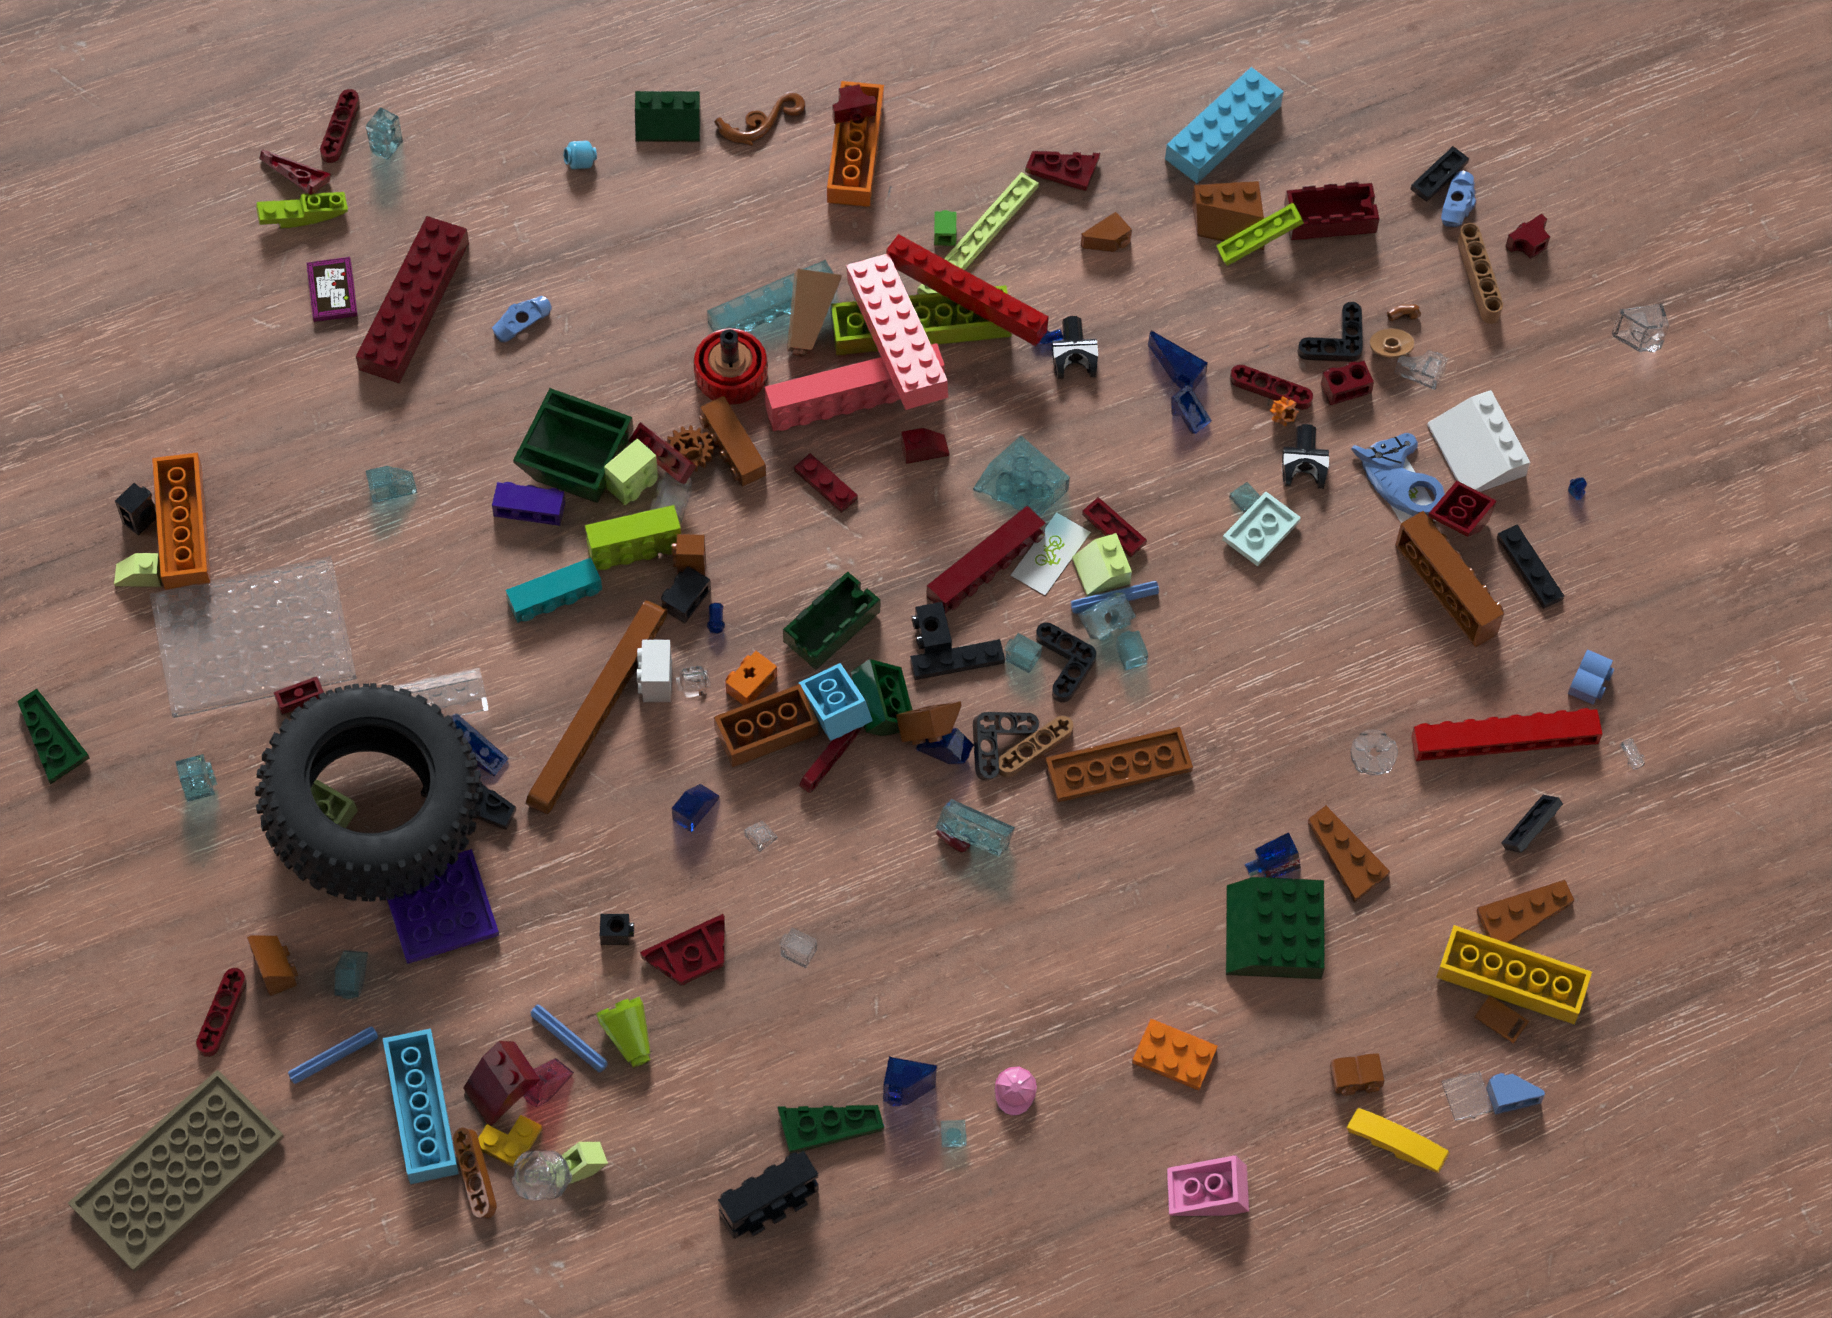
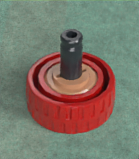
[693,328,768,405]

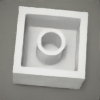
[637,640,672,702]

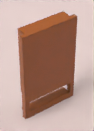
[1474,996,1529,1044]

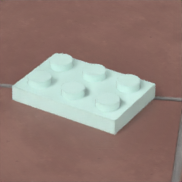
[1222,491,1301,566]

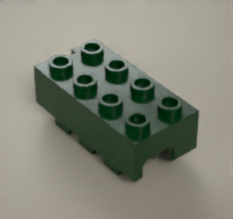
[783,571,881,670]

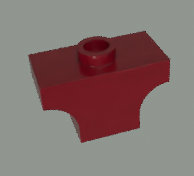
[832,84,876,124]
[1505,213,1550,259]

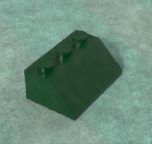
[635,91,701,142]
[851,659,913,736]

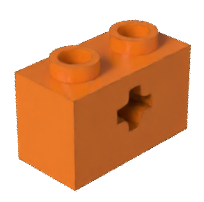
[725,651,777,705]

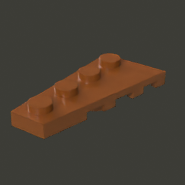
[1308,805,1390,903]

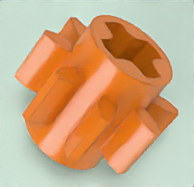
[1269,396,1299,426]

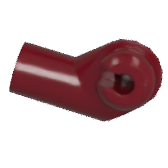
[936,826,971,852]

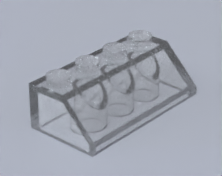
[394,668,489,718]

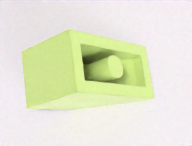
[114,553,162,587]
[548,1142,608,1188]

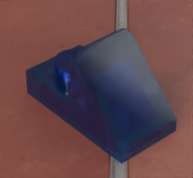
[1171,384,1212,434]

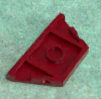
[640,914,725,986]

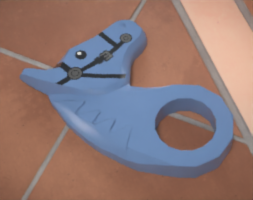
[1351,433,1445,516]

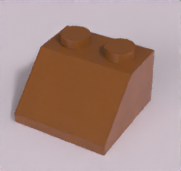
[896,701,962,745]
[247,935,299,996]

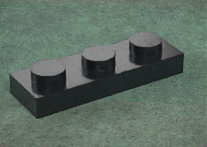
[1410,146,1469,202]
[1501,795,1563,853]

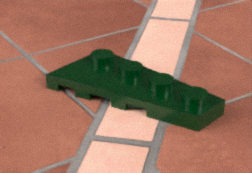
[17,689,90,785]
[777,1105,884,1154]

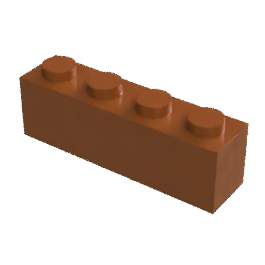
[699,396,766,487]

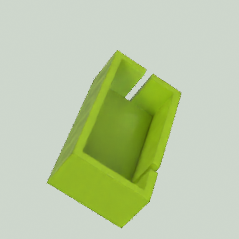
[585,505,681,570]

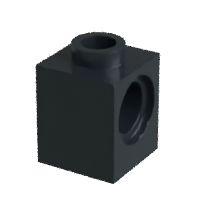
[599,914,635,945]

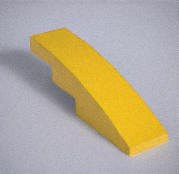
[1347,1108,1450,1173]

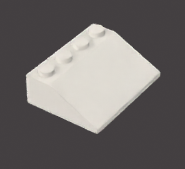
[1427,390,1530,492]

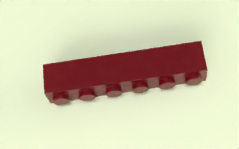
[926,505,1046,614]

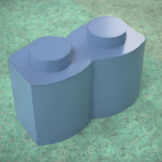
[1568,649,1614,705]

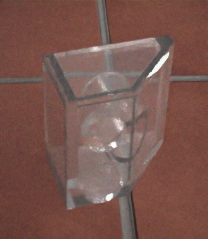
[1612,304,1669,352]

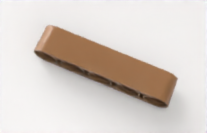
[1457,223,1503,324]

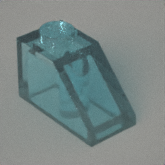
[366,466,417,503]
[335,950,368,999]

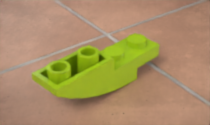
[256,192,348,229]

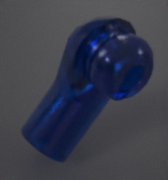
[1040,329,1063,344]

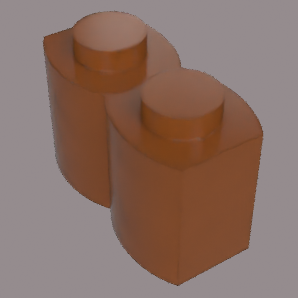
[1330,1053,1384,1096]

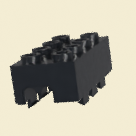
[718,1151,819,1239]

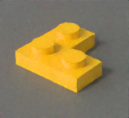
[478,1115,542,1170]

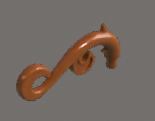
[714,92,805,146]

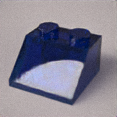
[883,1057,937,1106]

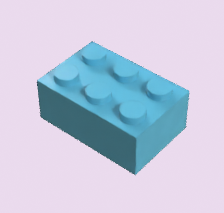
[799,663,872,741]

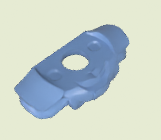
[1441,171,1476,227]
[492,296,552,342]

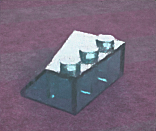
[973,436,1070,516]

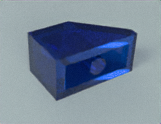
[916,728,974,764]
[671,784,720,832]

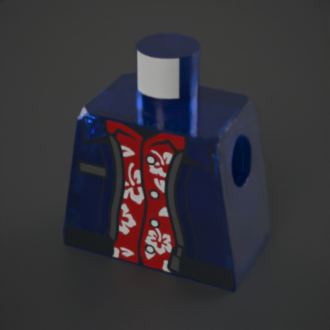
[1244,832,1301,878]

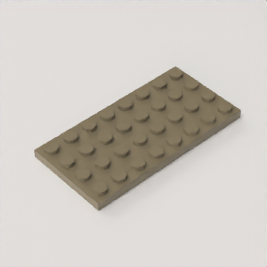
[68,1070,284,1273]

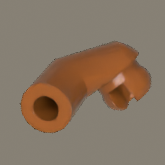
[1387,304,1421,322]

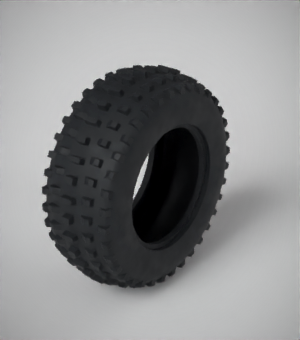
[255,683,482,902]

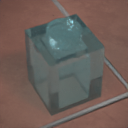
[1116,630,1148,671]
[1004,633,1042,673]

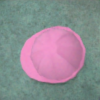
[995,1066,1037,1115]

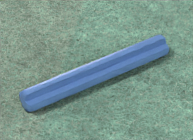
[1071,581,1159,614]
[530,1005,608,1072]
[288,1026,378,1084]

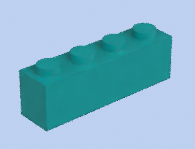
[505,557,602,623]

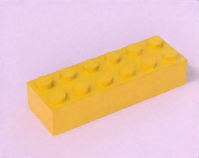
[1436,925,1592,1024]

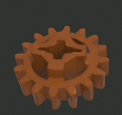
[667,425,714,472]

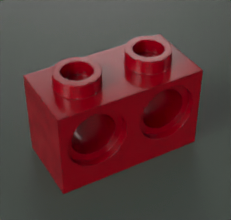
[1321,361,1374,406]

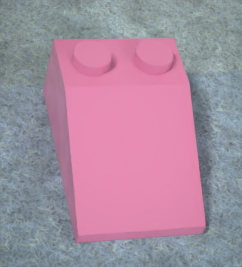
[1167,1155,1249,1216]

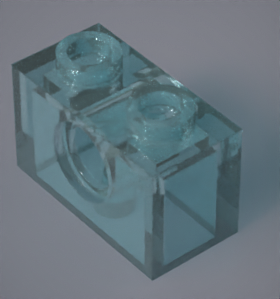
[1078,593,1136,641]
[175,754,217,802]

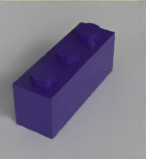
[492,482,566,526]

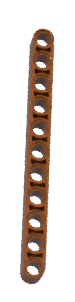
[526,600,668,814]

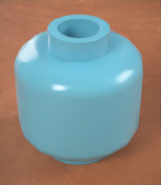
[563,141,597,169]

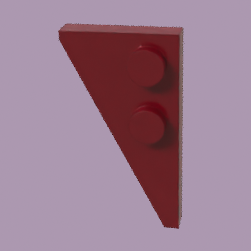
[259,150,331,195]

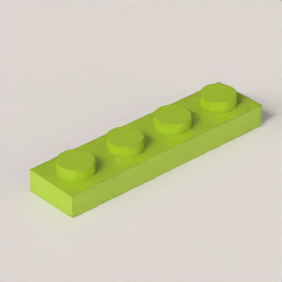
[1216,203,1304,266]

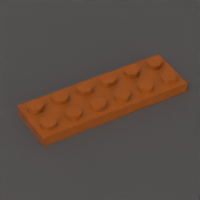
[1045,727,1193,802]

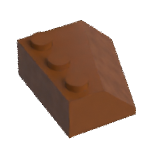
[1192,181,1265,250]

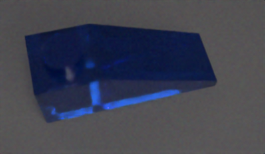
[1148,330,1208,393]
[450,713,509,776]

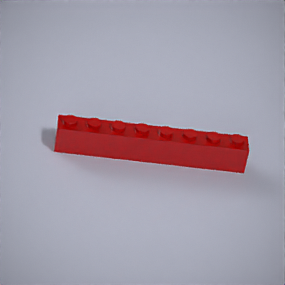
[886,234,1049,346]
[1411,708,1603,761]

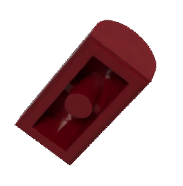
[273,676,324,715]

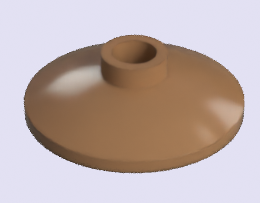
[1370,329,1414,358]

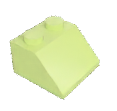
[1072,533,1132,597]

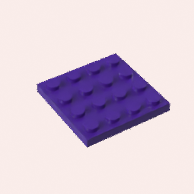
[387,849,500,964]

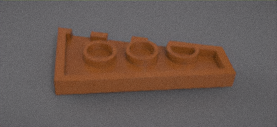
[1477,880,1574,943]

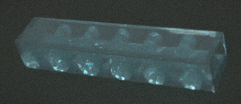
[707,260,838,332]

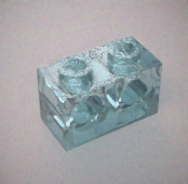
[366,107,403,159]

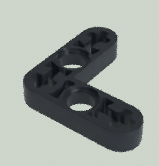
[1297,302,1363,362]
[1036,622,1097,703]
[972,712,1039,781]

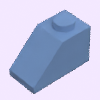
[1486,1073,1545,1115]

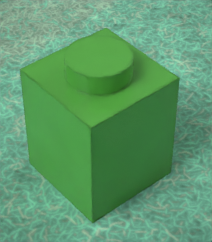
[934,210,957,246]

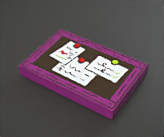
[306,257,358,322]

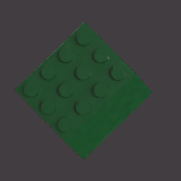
[513,388,634,503]
[1226,877,1325,979]

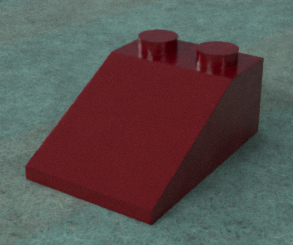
[1428,481,1496,537]
[463,1041,540,1126]

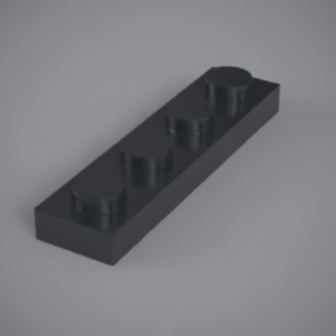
[1497,524,1564,609]
[910,639,1005,680]

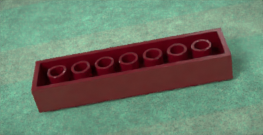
[356,216,469,384]

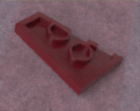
[1025,151,1101,191]

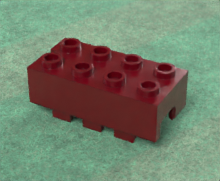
[1284,182,1380,240]

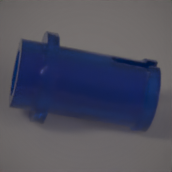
[707,603,725,634]

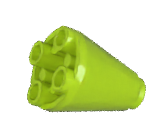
[596,997,650,1068]

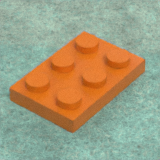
[1132,1019,1218,1091]

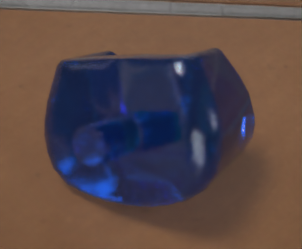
[1568,477,1587,500]

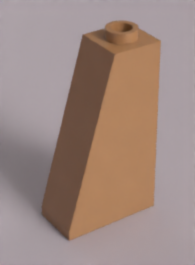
[787,269,841,356]

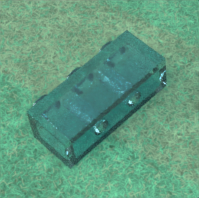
[936,799,1015,857]

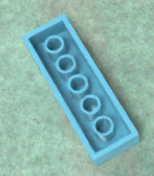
[1165,67,1284,184]
[383,1029,459,1184]

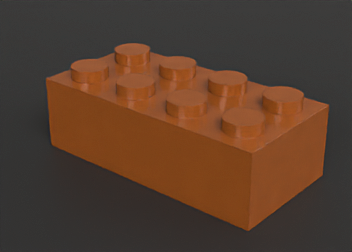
[714,684,819,768]

